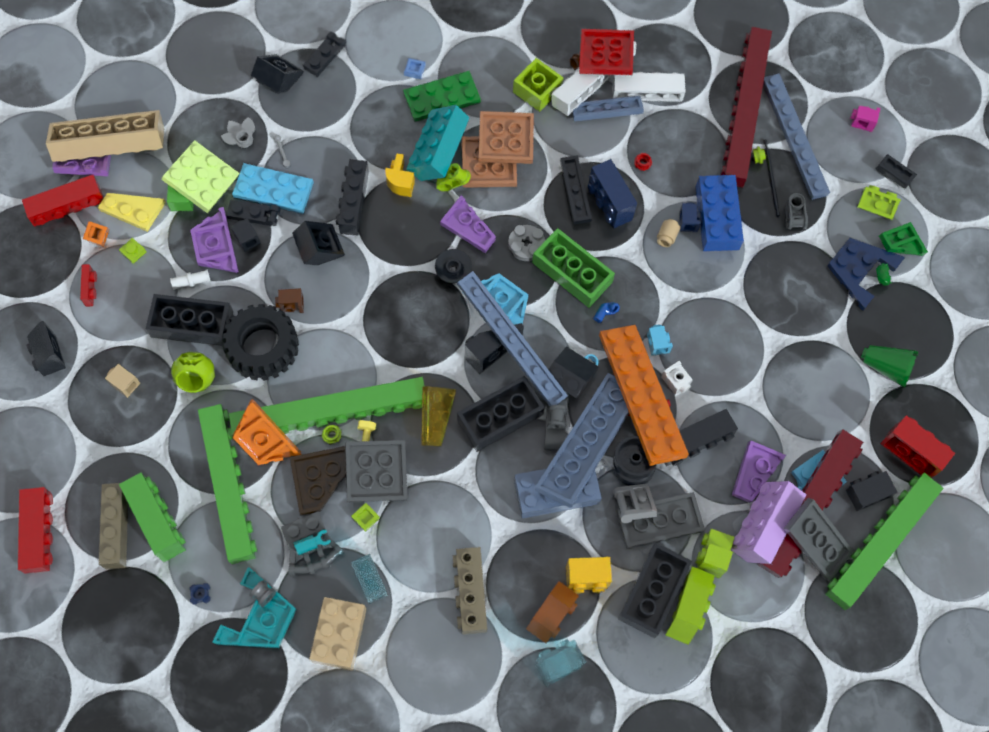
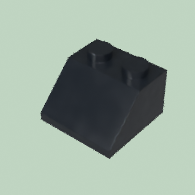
[250,54,304,94]
[292,221,345,265]
[27,321,66,376]
[548,346,599,399]

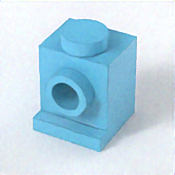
[647,324,673,356]

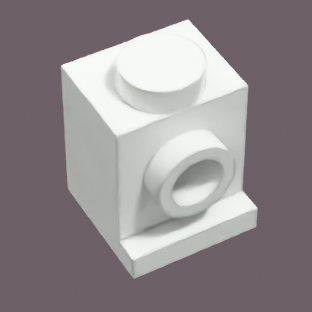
[661,361,692,395]

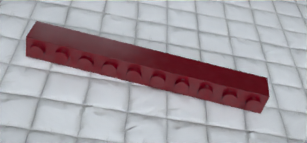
[720,27,772,188]

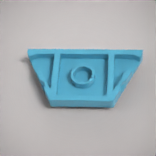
[462,273,528,325]

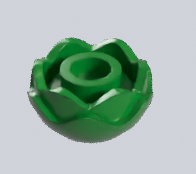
[876,263,892,286]

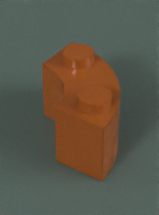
[526,581,579,643]

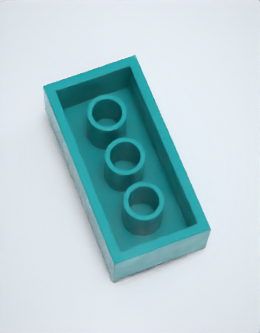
[406,105,470,181]

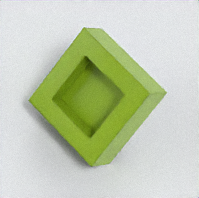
[119,237,147,264]
[351,503,380,532]

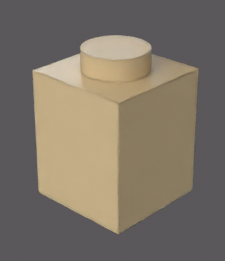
[105,364,140,398]

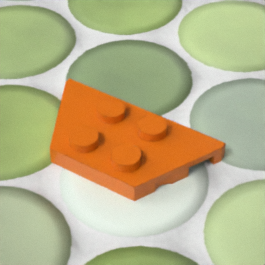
[233,399,301,465]

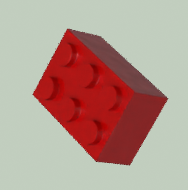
[880,415,955,478]

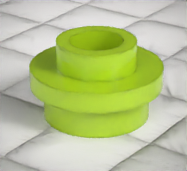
[752,146,766,164]
[322,425,342,444]

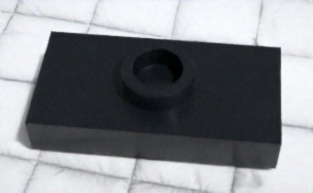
[876,154,917,189]

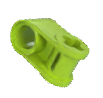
[436,163,471,191]

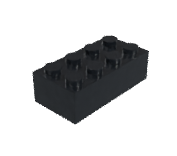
[145,294,233,346]
[457,376,545,452]
[618,542,692,638]

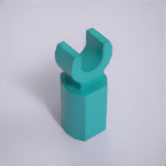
[294,529,331,555]

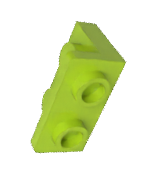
[857,185,901,220]

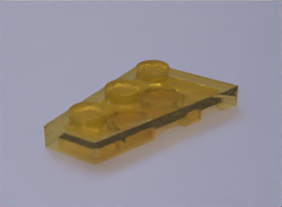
[421,386,456,446]

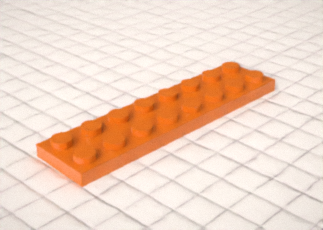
[599,325,689,466]

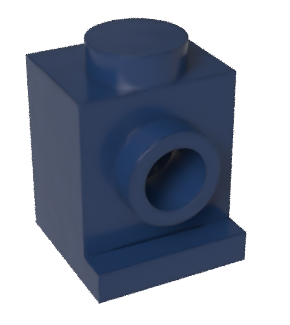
[679,202,701,232]

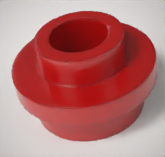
[634,153,652,171]

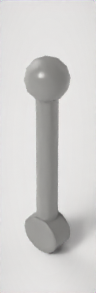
[274,135,290,168]

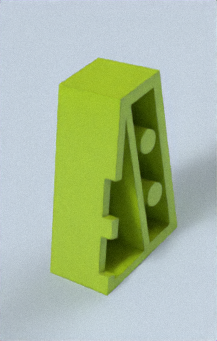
[665,566,716,645]

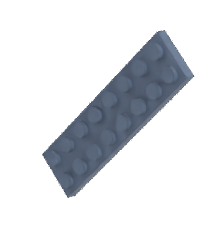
[535,373,629,508]

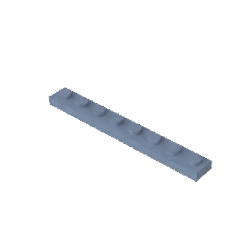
[763,74,830,200]
[457,271,568,406]

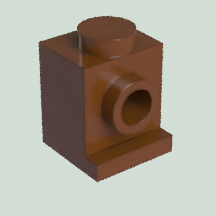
[275,288,304,313]

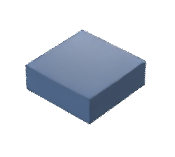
[404,58,426,79]

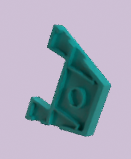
[213,567,297,648]

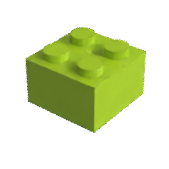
[513,58,563,112]

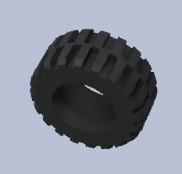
[222,304,299,381]

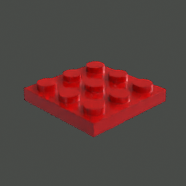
[579,29,634,75]

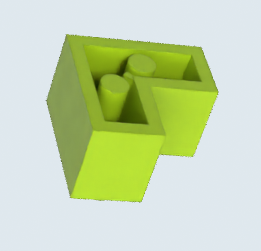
[695,529,734,578]

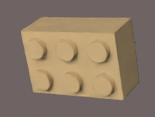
[309,597,367,671]

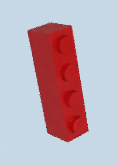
[22,175,104,226]
[18,487,53,574]

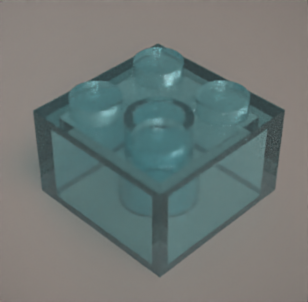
[535,639,587,687]

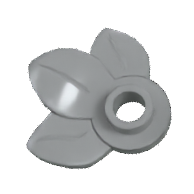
[221,117,255,148]

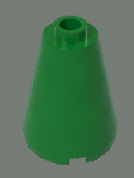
[861,345,919,387]

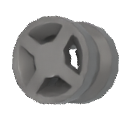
[249,580,276,607]

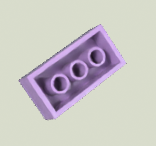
[731,481,806,564]

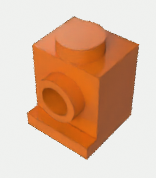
[83,221,110,247]

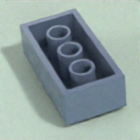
[514,469,602,519]

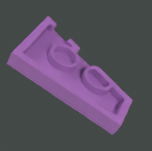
[52,155,111,176]
[440,195,496,253]
[732,441,786,503]

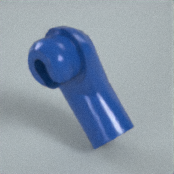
[593,302,620,323]

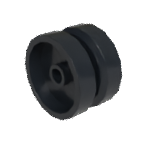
[613,436,657,486]

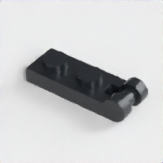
[303,31,346,77]
[226,199,281,226]

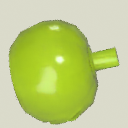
[171,351,215,393]

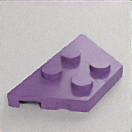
[190,207,239,273]

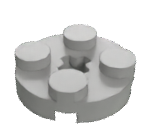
[508,225,545,261]

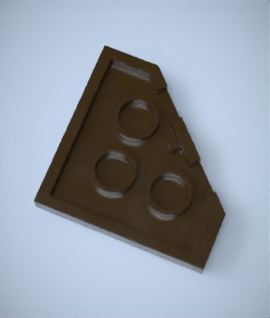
[290,446,346,516]

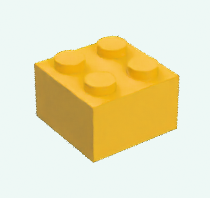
[566,557,612,594]

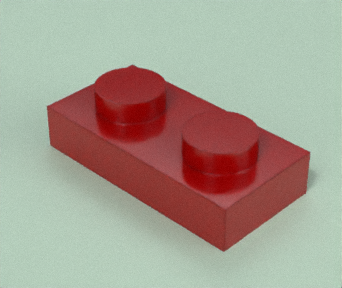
[80,264,97,307]

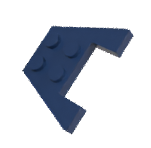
[827,238,905,310]

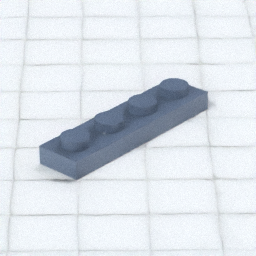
[572,96,644,121]

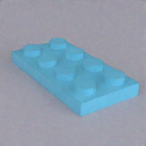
[232,163,314,214]

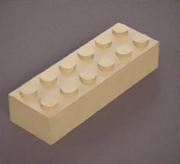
[46,110,164,162]

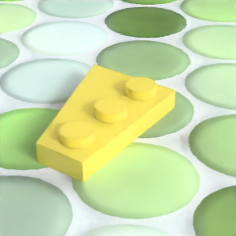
[98,193,166,232]

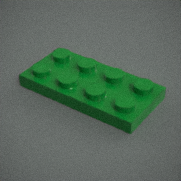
[403,71,481,122]

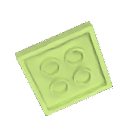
[161,140,240,213]

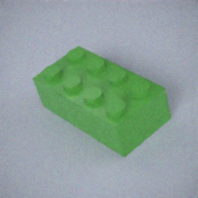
[532,228,615,308]
[119,472,186,562]

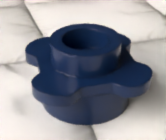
[189,583,211,605]

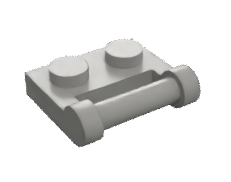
[613,484,657,523]

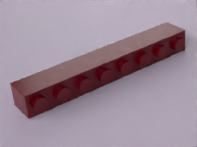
[757,429,864,578]

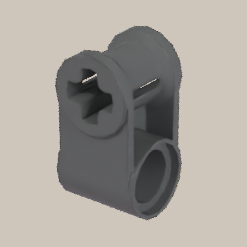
[785,193,808,229]

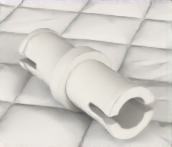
[170,269,211,290]

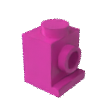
[850,105,881,132]

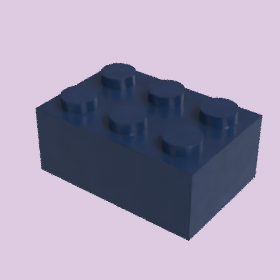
[587,159,637,229]

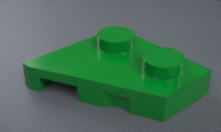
[879,222,928,256]

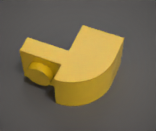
[385,153,415,197]

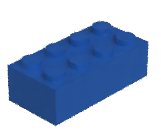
[696,175,744,251]

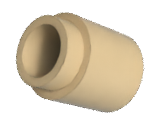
[657,219,680,248]

